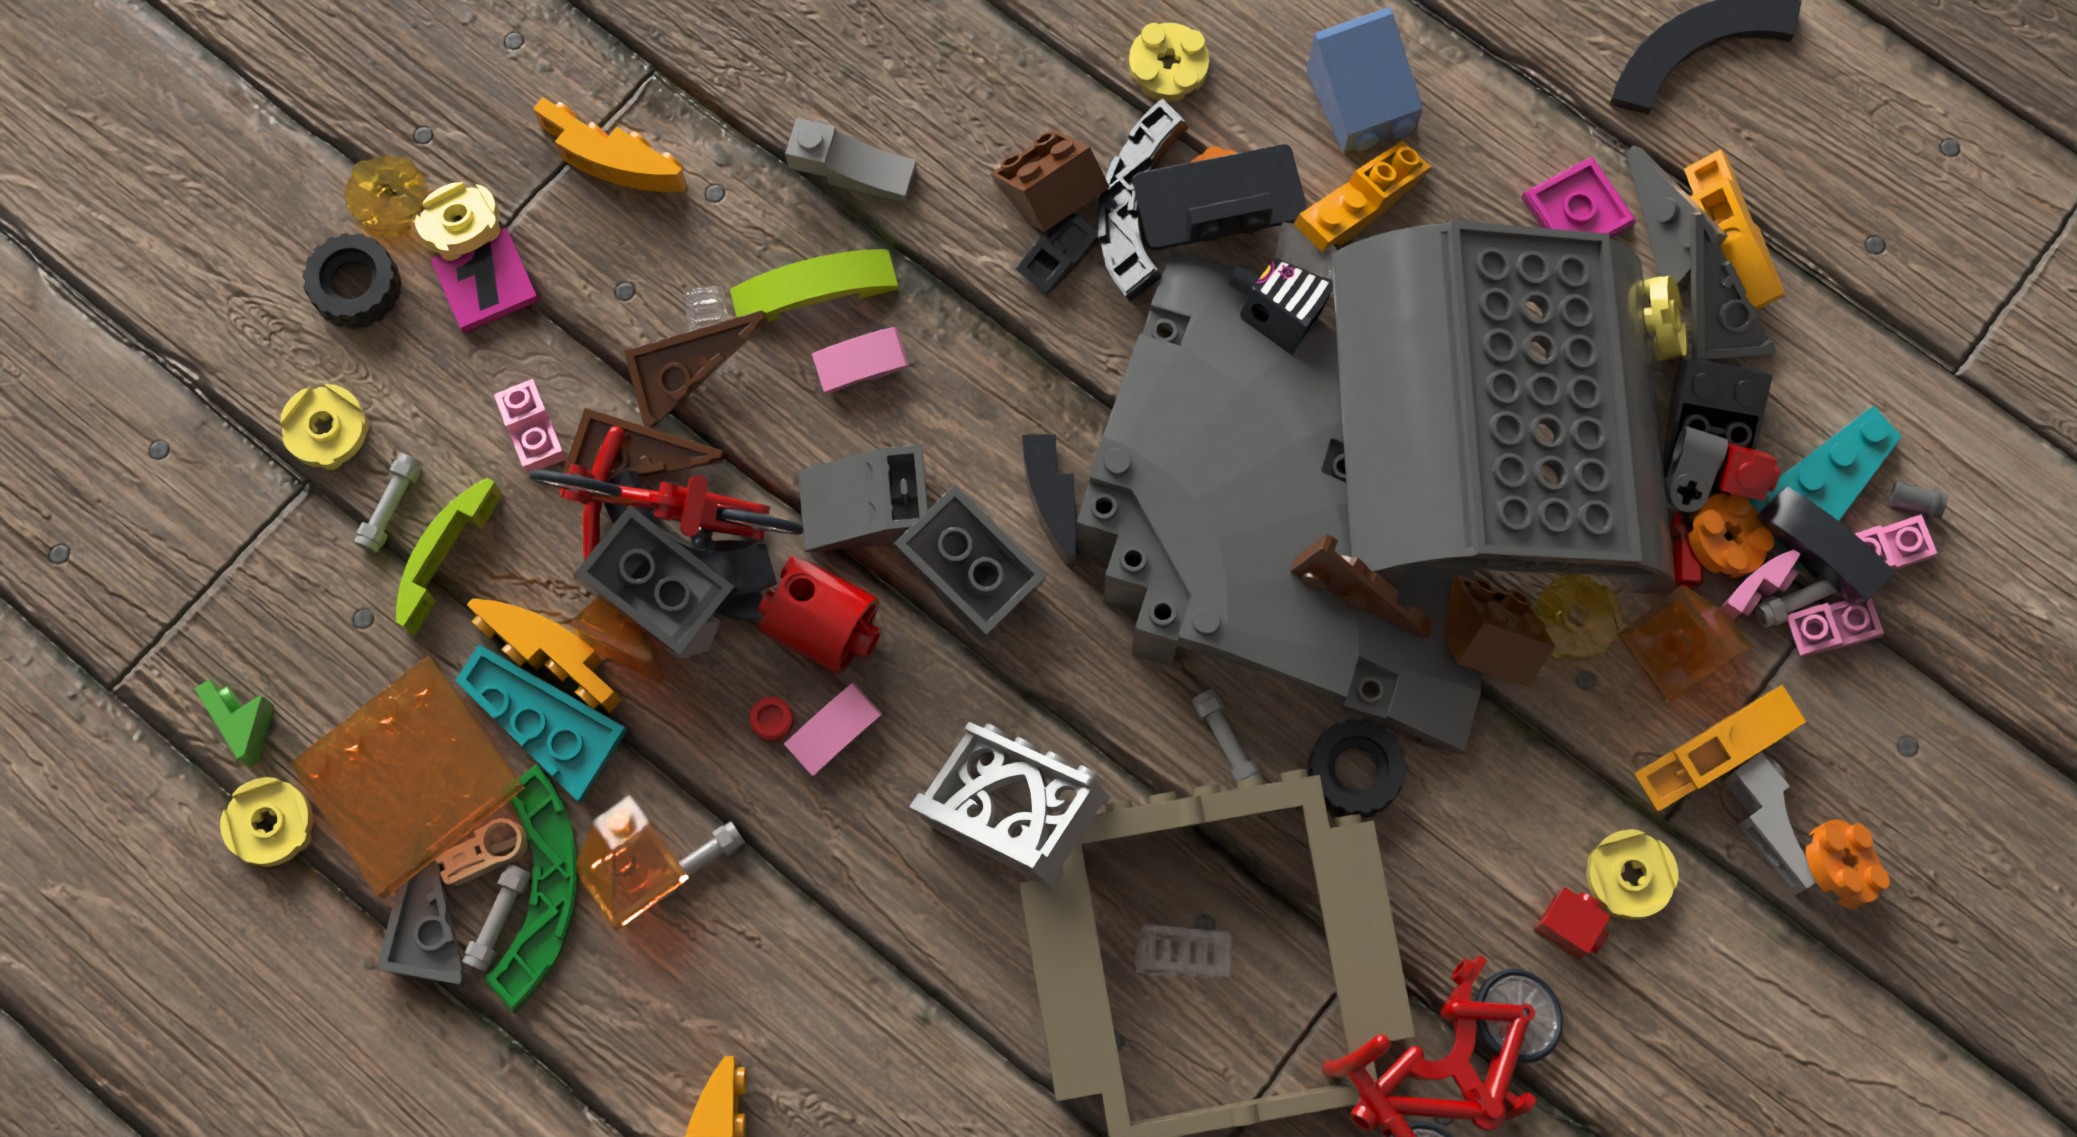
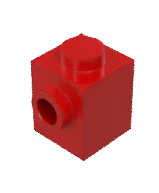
[1714,443,1780,501]
[1534,887,1611,959]

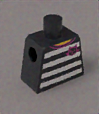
[1229,258,1333,355]

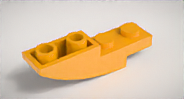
[533,97,687,192]
[1293,140,1431,252]
[1684,149,1786,310]
[467,599,621,713]
[1633,685,1806,812]
[685,1056,747,1137]

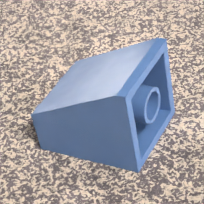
[1306,7,1423,153]

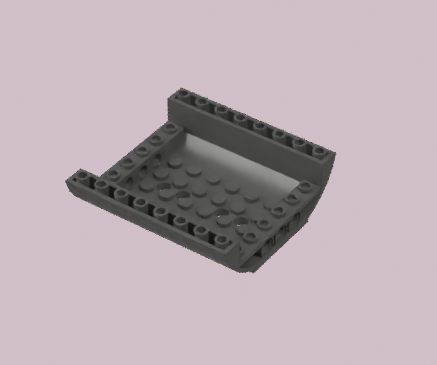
[1331,220,1676,595]

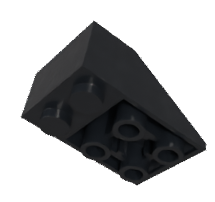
[1663,356,1773,494]

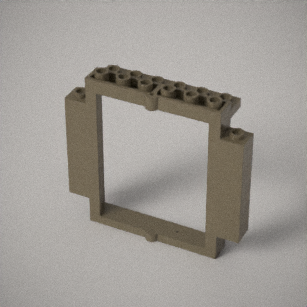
[1018,769,1415,1137]

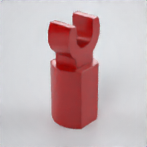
[1670,512,1703,588]

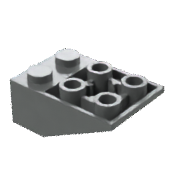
[799,444,928,552]

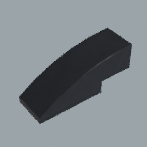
[1022,434,1076,567]
[1756,486,1896,606]

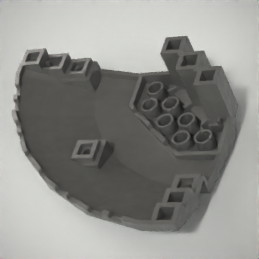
[1076,250,1481,755]

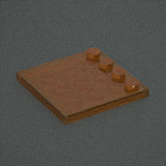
[290,655,525,899]

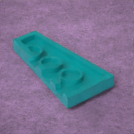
[1750,405,1902,570]
[455,644,627,805]

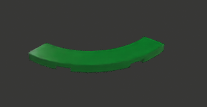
[484,764,579,1013]

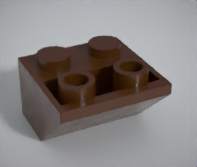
[991,131,1110,232]
[1444,574,1555,687]

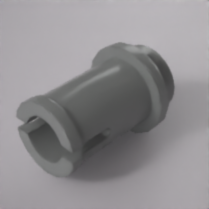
[1888,480,1948,520]

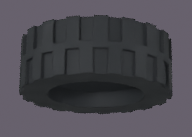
[302,233,401,329]
[1307,719,1407,819]

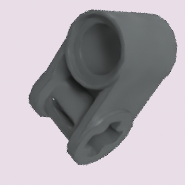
[1665,426,1728,512]

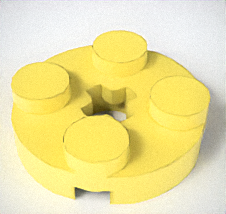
[1129,23,1209,102]
[415,183,501,260]
[1644,276,1688,361]
[280,384,369,470]
[220,777,313,867]
[1586,829,1679,920]

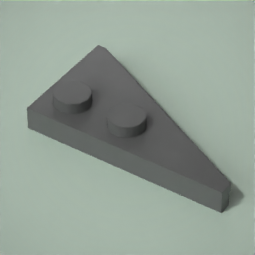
[1626,146,1728,293]
[1690,212,1775,360]
[377,818,465,987]

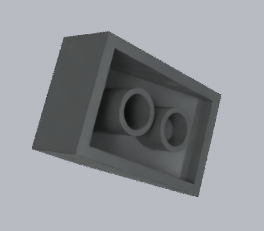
[894,485,1047,643]
[573,505,734,655]

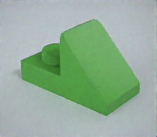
[194,679,274,768]

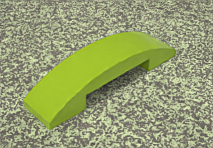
[730,249,899,322]
[396,478,503,637]

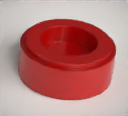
[749,696,794,742]

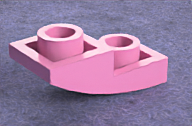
[812,327,909,394]
[494,379,566,475]
[1855,514,1937,570]
[1716,549,1801,623]
[1787,598,1884,657]
[784,682,882,776]

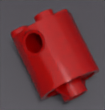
[758,556,882,674]

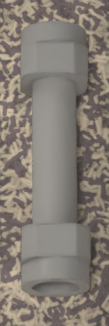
[354,453,423,554]
[1754,578,1842,628]
[1191,689,1264,785]
[642,821,745,903]
[462,864,532,973]

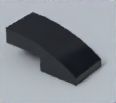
[1015,212,1100,295]

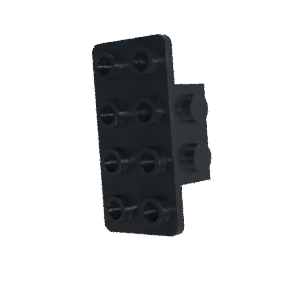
[1132,144,1308,250]

